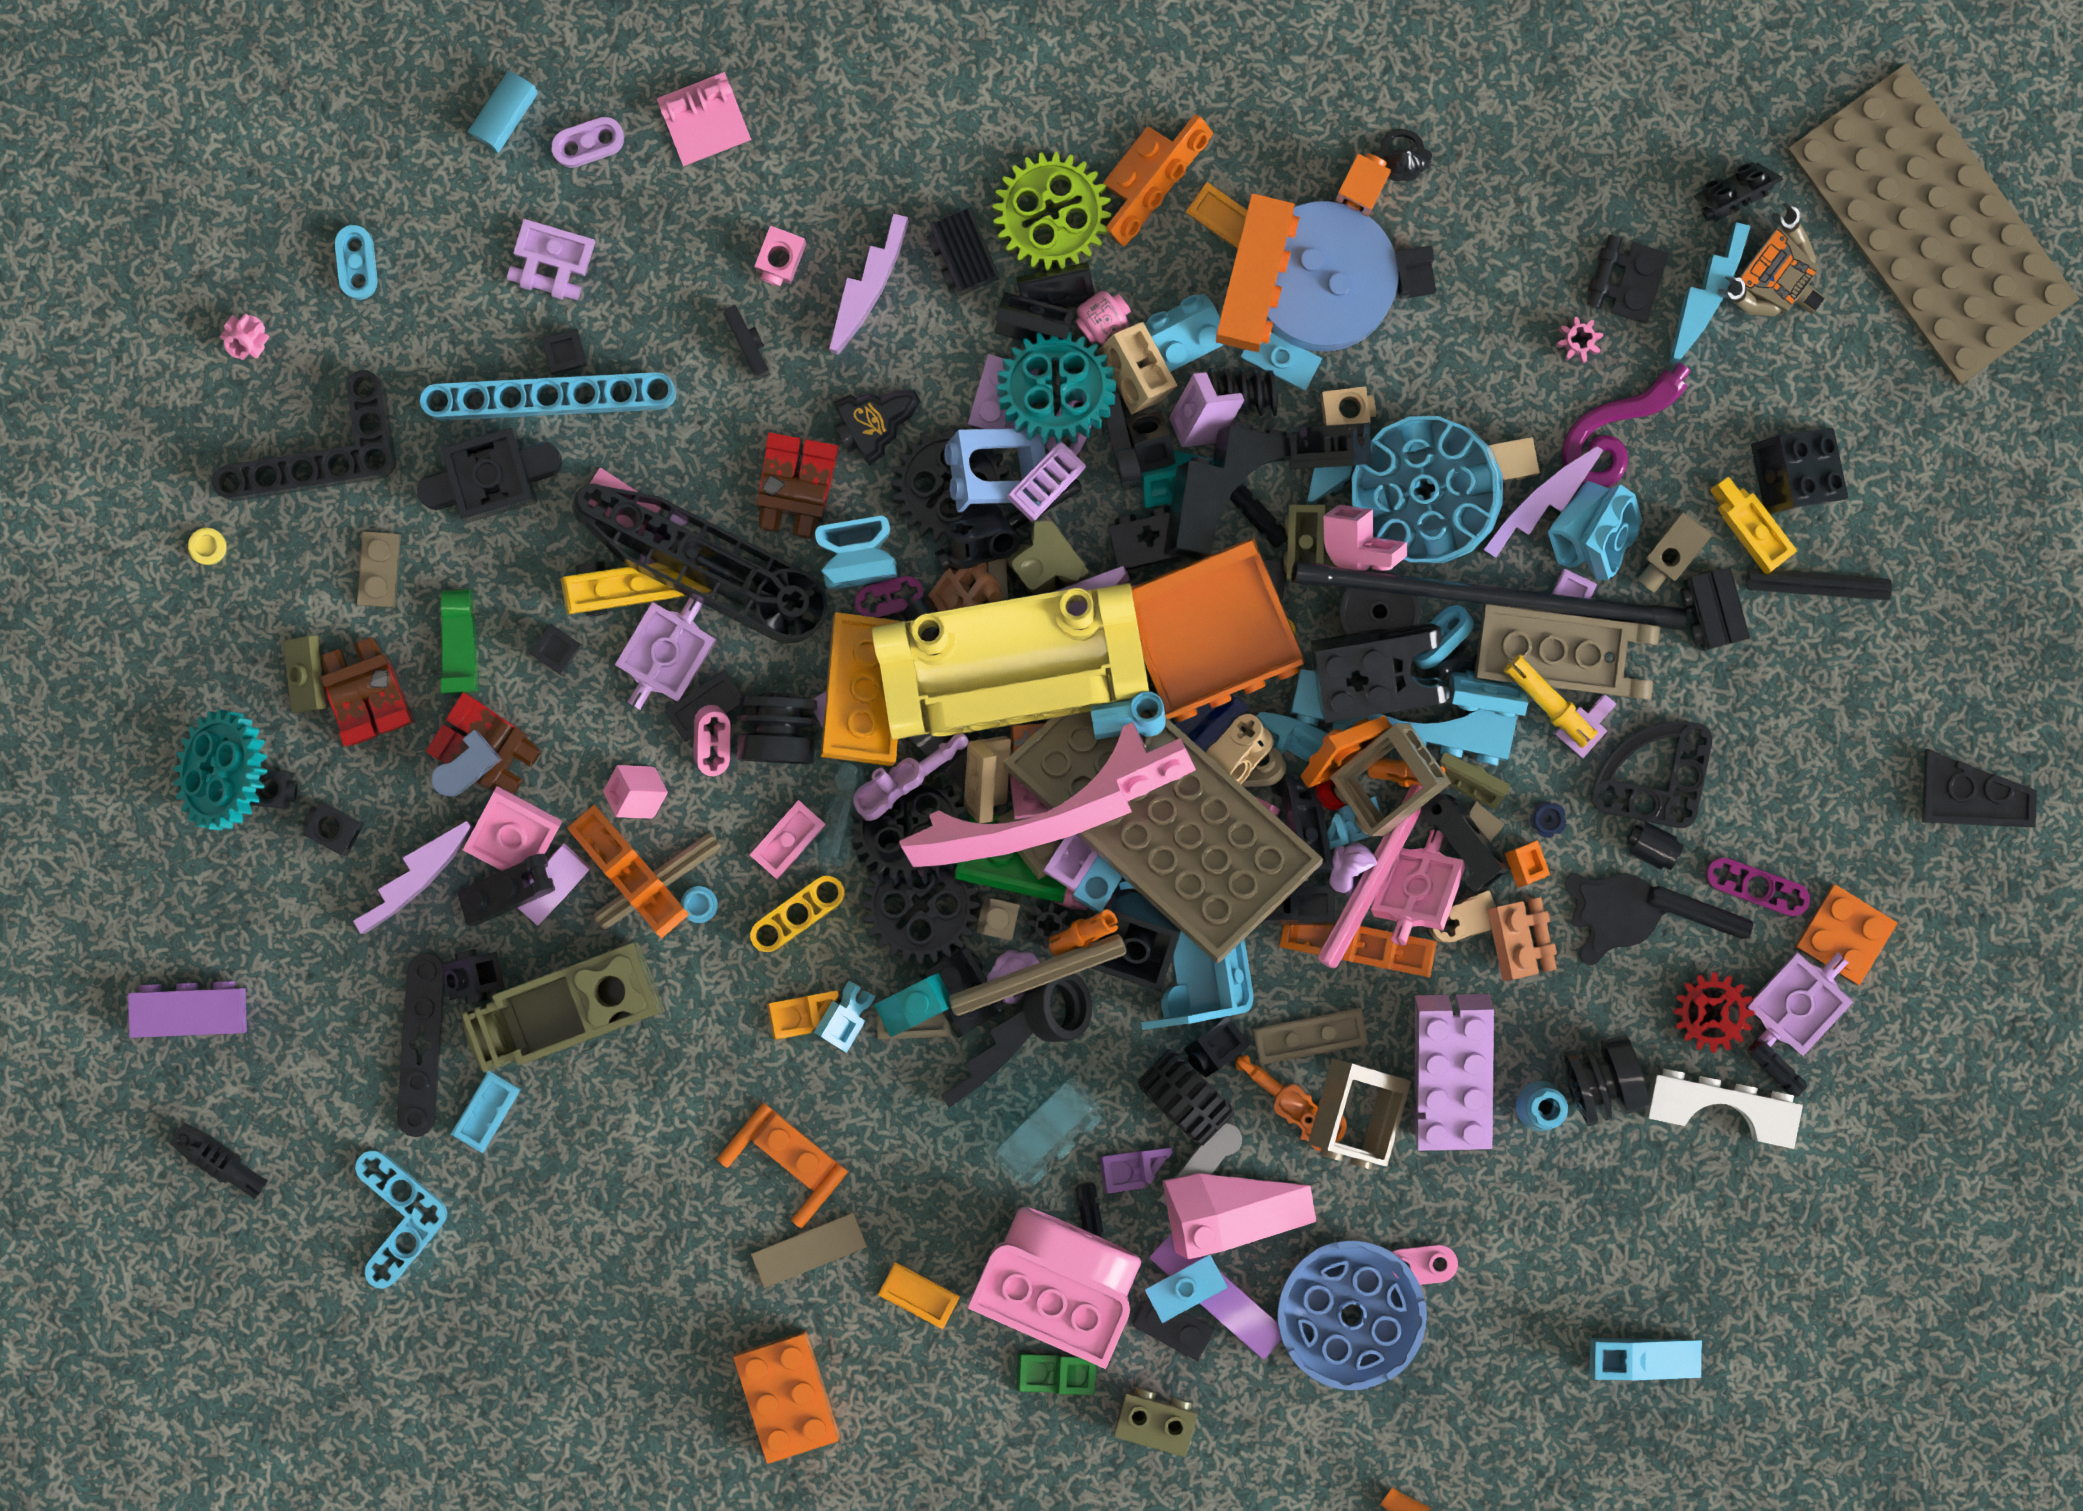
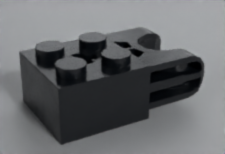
[1310,623,1450,723]

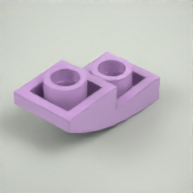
[518,843,591,926]

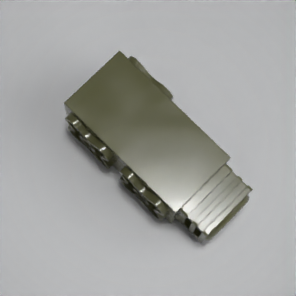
[462,943,665,1073]

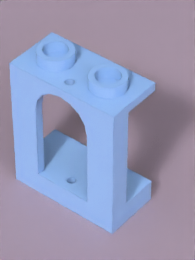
[945,429,1050,512]

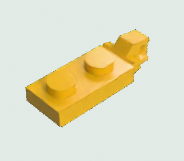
[1710,477,1797,574]

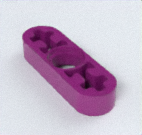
[1705,858,1810,916]

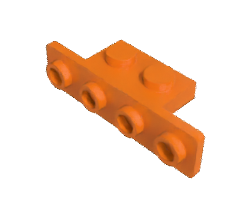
[1103,114,1213,247]

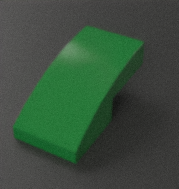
[1016,1353,1096,1395]

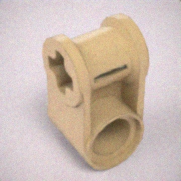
[1206,714,1274,784]
[1428,890,1496,943]

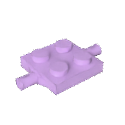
[615,598,716,710]
[1747,951,1853,1056]

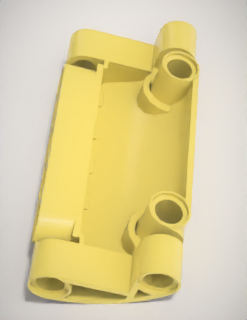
[872,583,1149,740]

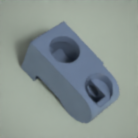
[432,730,502,797]

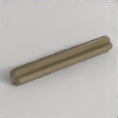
[593,833,721,929]

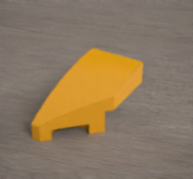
[767,990,839,1040]

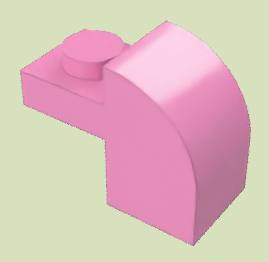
[1323,505,1407,571]

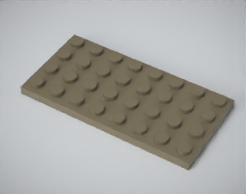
[1787,63,2079,386]
[1003,699,1323,964]

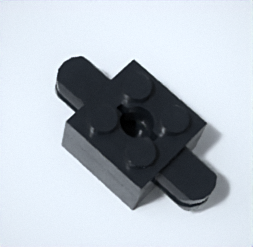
[417,428,562,523]

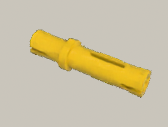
[1503,654,1597,748]

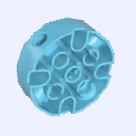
[1352,416,1503,563]

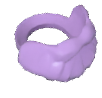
[1330,842,1377,898]
[987,949,1039,1004]

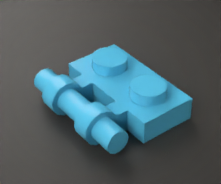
[1449,670,1528,717]

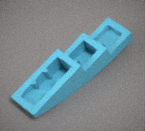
[1669,222,1751,364]

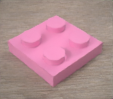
[463,786,562,880]

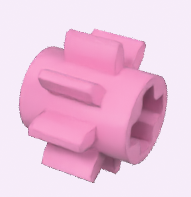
[220,313,269,360]
[1556,317,1603,364]

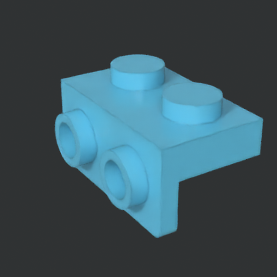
[1144,294,1224,372]

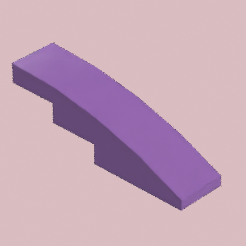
[1149,1232,1282,1360]

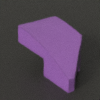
[1099,1147,1173,1194]

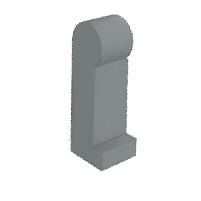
[1158,1122,1242,1206]

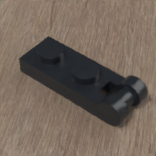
[1276,775,1334,875]
[457,854,555,926]

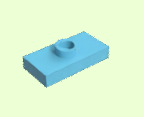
[1240,332,1322,392]
[450,1071,521,1153]
[1145,1254,1228,1323]

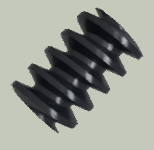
[1207,368,1278,417]

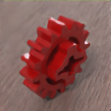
[1673,972,1755,1053]

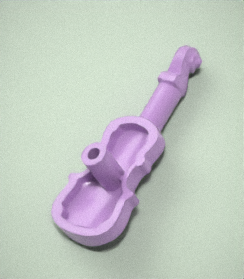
[853,734,969,821]

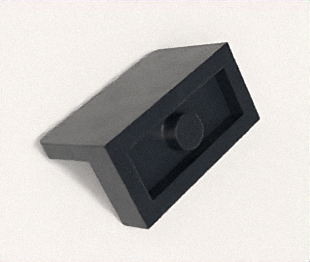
[995,292,1075,344]

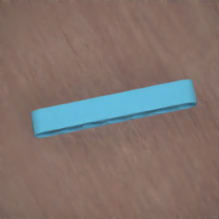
[420,372,677,421]

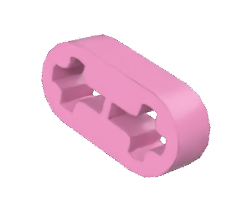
[693,705,731,776]

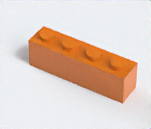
[1216,193,1300,353]

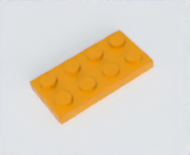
[820,612,904,766]

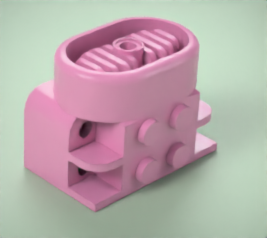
[968,1207,1141,1369]

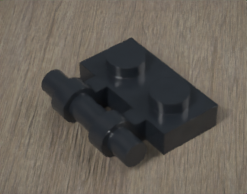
[1587,235,1668,324]

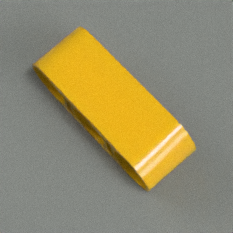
[750,876,845,952]

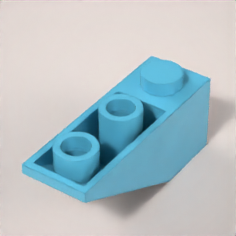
[1589,1338,1702,1380]

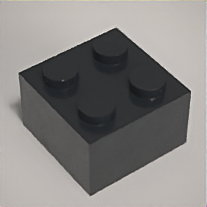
[1091,887,1181,992]

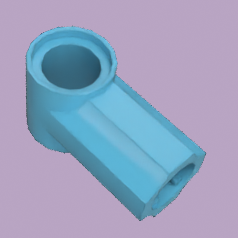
[1090,692,1166,740]

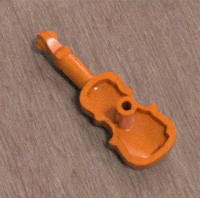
[1235,1055,1347,1152]

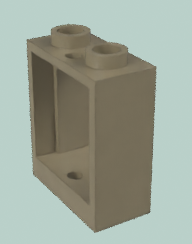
[1330,723,1451,837]
[1308,1058,1411,1170]

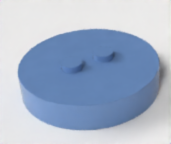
[1267,201,1399,351]

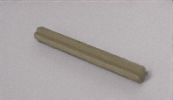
[949,934,1126,1016]

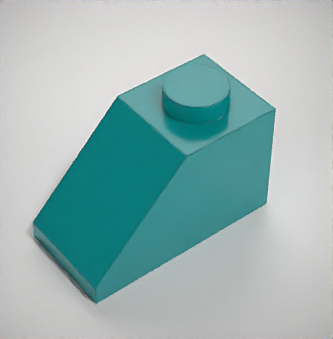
[874,972,951,1038]

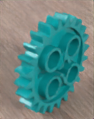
[996,332,1116,445]
[173,709,267,831]

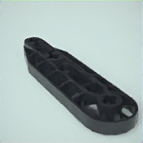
[572,483,827,644]

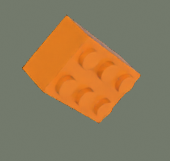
[733,1330,840,1464]

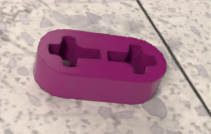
[855,576,924,618]

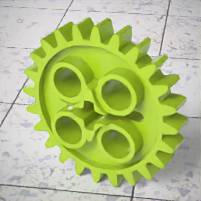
[993,152,1111,271]

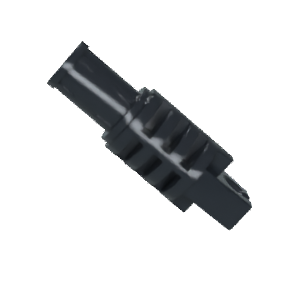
[170,1123,268,1200]

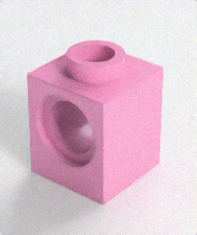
[754,226,806,287]

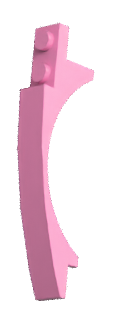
[899,722,1196,867]

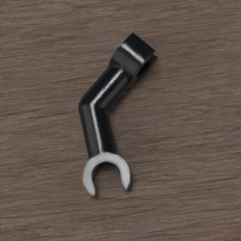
[1425,641,1477,681]

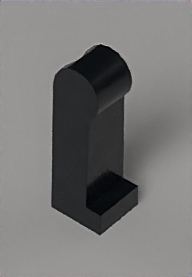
[1421,793,1511,892]

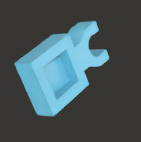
[814,981,875,1053]

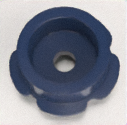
[1530,801,1566,838]

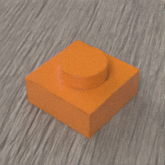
[1505,840,1550,888]

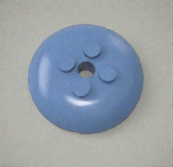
[1278,1240,1427,1390]

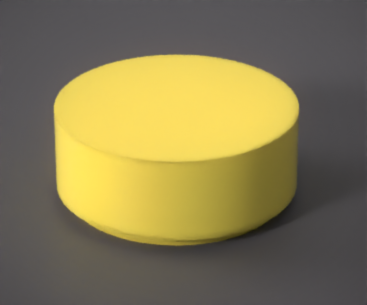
[188,528,226,565]

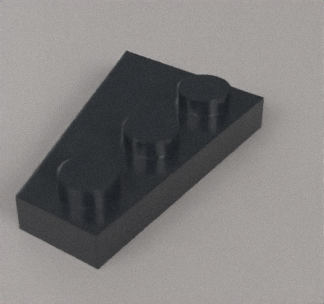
[1922,749,2037,828]

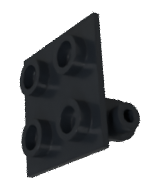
[1693,162,1783,222]

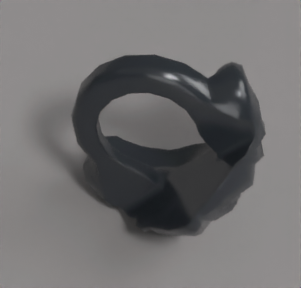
[1371,129,1433,182]

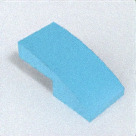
[1250,712,1328,763]

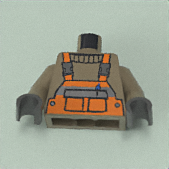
[1718,203,1825,317]

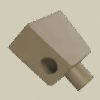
[1637,510,1712,593]

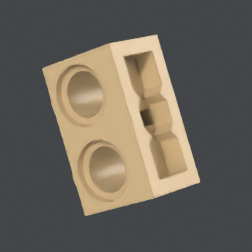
[1098,322,1178,414]

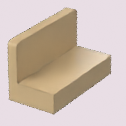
[964,736,1011,824]

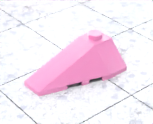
[1163,1173,1316,1259]

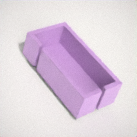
[1414,994,1494,1151]

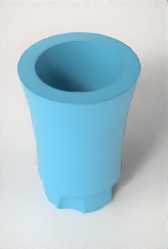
[1516,1081,1568,1131]

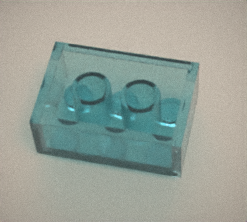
[991,1074,1103,1188]

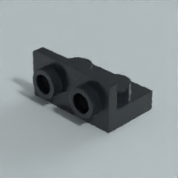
[919,947,1005,1038]

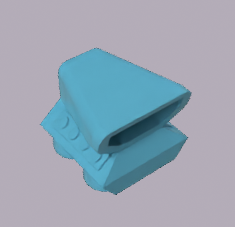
[1548,481,1643,580]
[815,516,898,590]

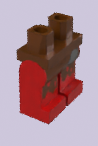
[756,432,839,539]
[321,637,415,747]
[425,692,542,795]

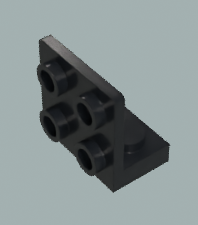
[1751,428,1848,515]

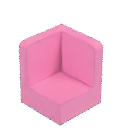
[603,765,668,818]

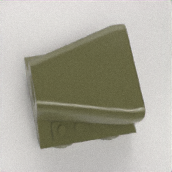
[1006,515,1089,596]

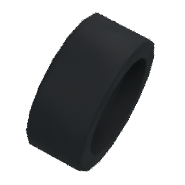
[1024,973,1092,1042]

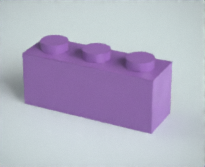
[128,981,247,1038]

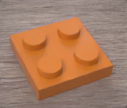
[1300,715,1392,788]
[1795,884,1898,986]

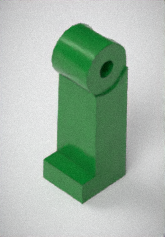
[441,588,479,695]

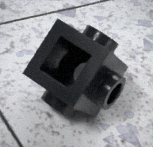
[442,949,505,1004]

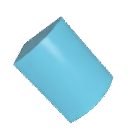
[467,71,538,153]

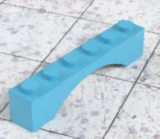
[1289,669,1518,766]

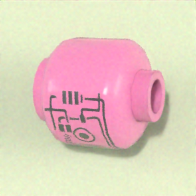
[1075,291,1131,345]

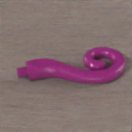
[1562,362,1691,487]

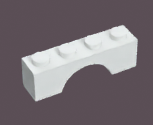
[1644,1068,1803,1149]

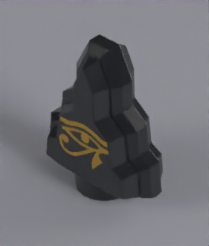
[833,390,921,466]

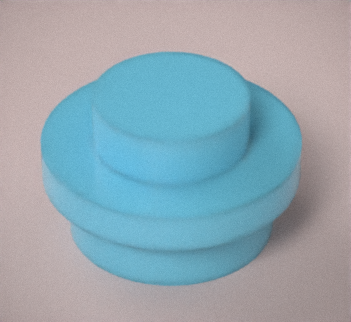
[681,886,718,923]

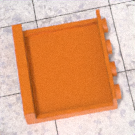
[1131,537,1305,722]

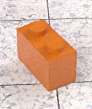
[1335,153,1391,217]

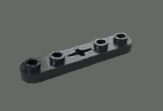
[397,953,445,1137]

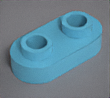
[335,225,378,300]
[1413,605,1474,669]

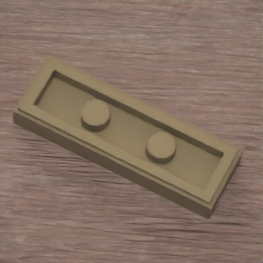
[1252,1008,1368,1065]
[751,1212,868,1288]

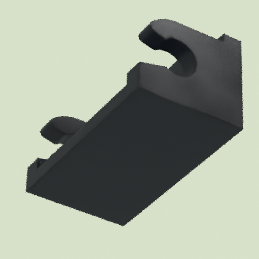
[1289,423,1372,469]

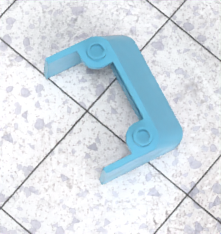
[1119,881,1253,1030]

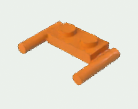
[717,1102,849,1229]

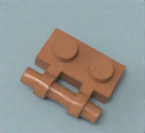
[928,556,1002,612]
[1487,897,1557,981]

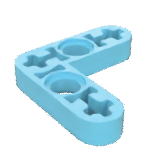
[355,1150,447,1289]

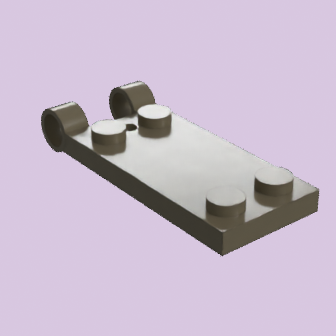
[1474,604,1660,700]

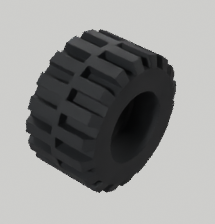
[1137,1049,1235,1146]

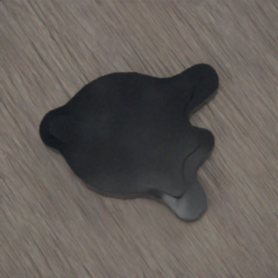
[1565,874,1667,965]

